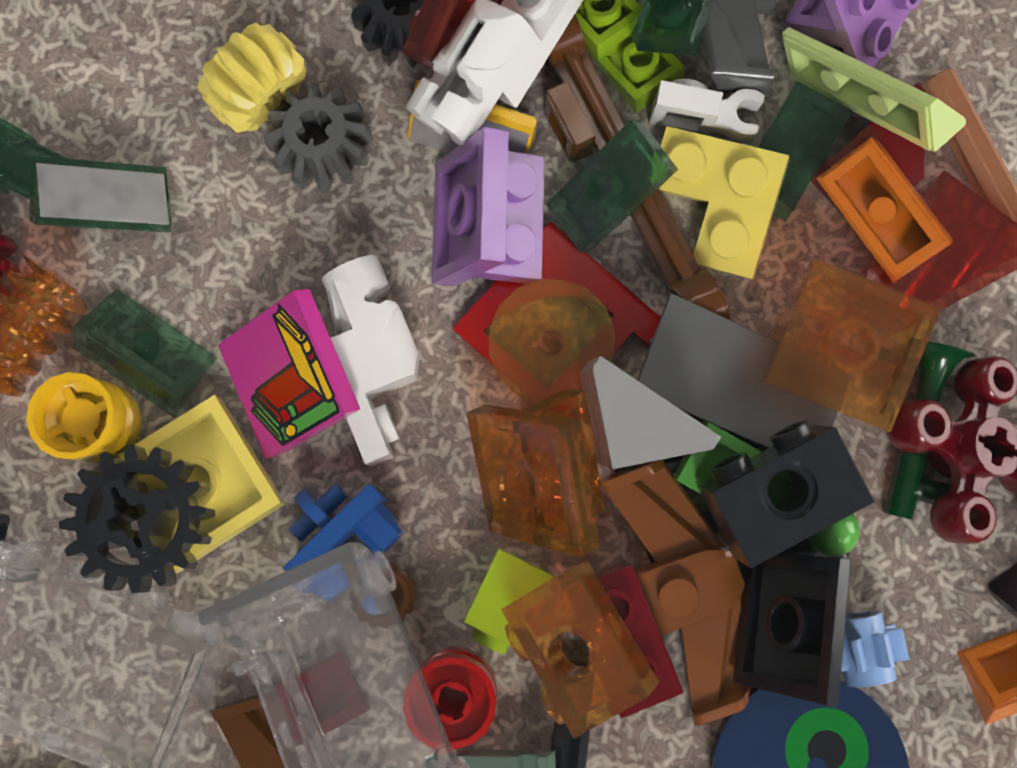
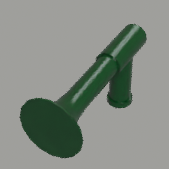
[884,339,975,520]

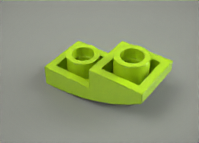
[575,0,684,114]

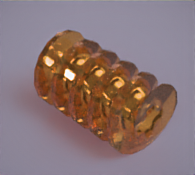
[0,253,88,397]

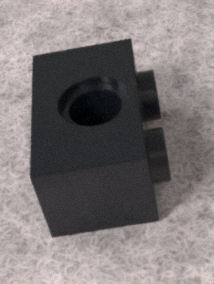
[697,420,875,568]

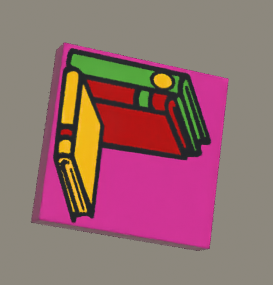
[218,289,360,460]

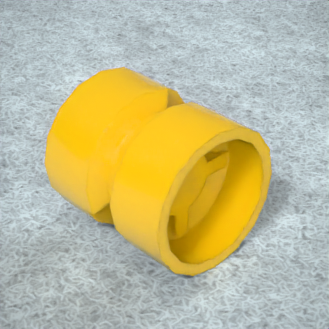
[26,372,142,463]

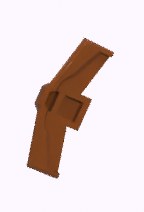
[599,459,753,726]

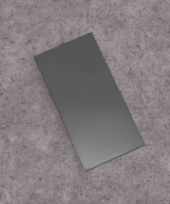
[637,293,850,449]

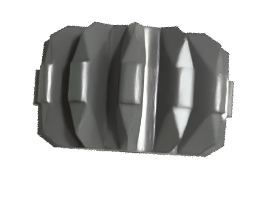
[264,81,373,193]

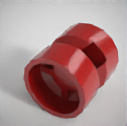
[407,646,497,749]

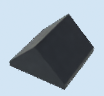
[732,553,851,707]

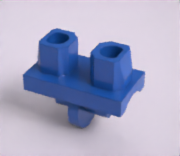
[283,483,405,600]

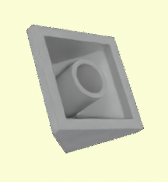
[579,356,721,469]

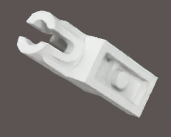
[406,0,583,145]
[321,254,419,467]

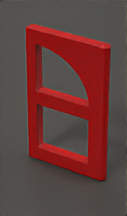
[452,221,703,473]

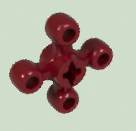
[886,356,1017,544]

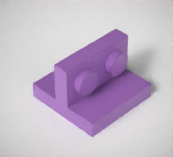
[432,127,544,285]

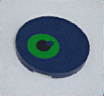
[710,681,909,768]

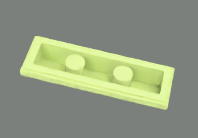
[782,27,966,153]

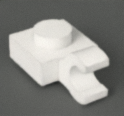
[649,79,765,143]

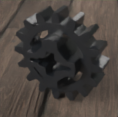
[59,445,215,593]

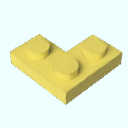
[652,126,790,280]

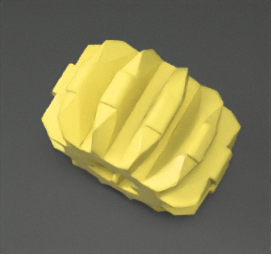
[197,23,307,133]

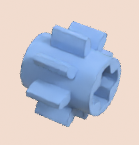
[842,610,910,687]

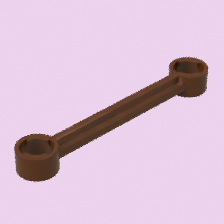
[545,14,730,320]

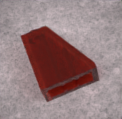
[838,170,1017,337]

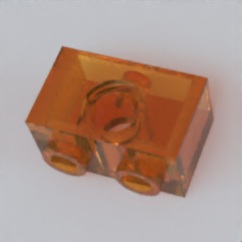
[501,560,660,739]

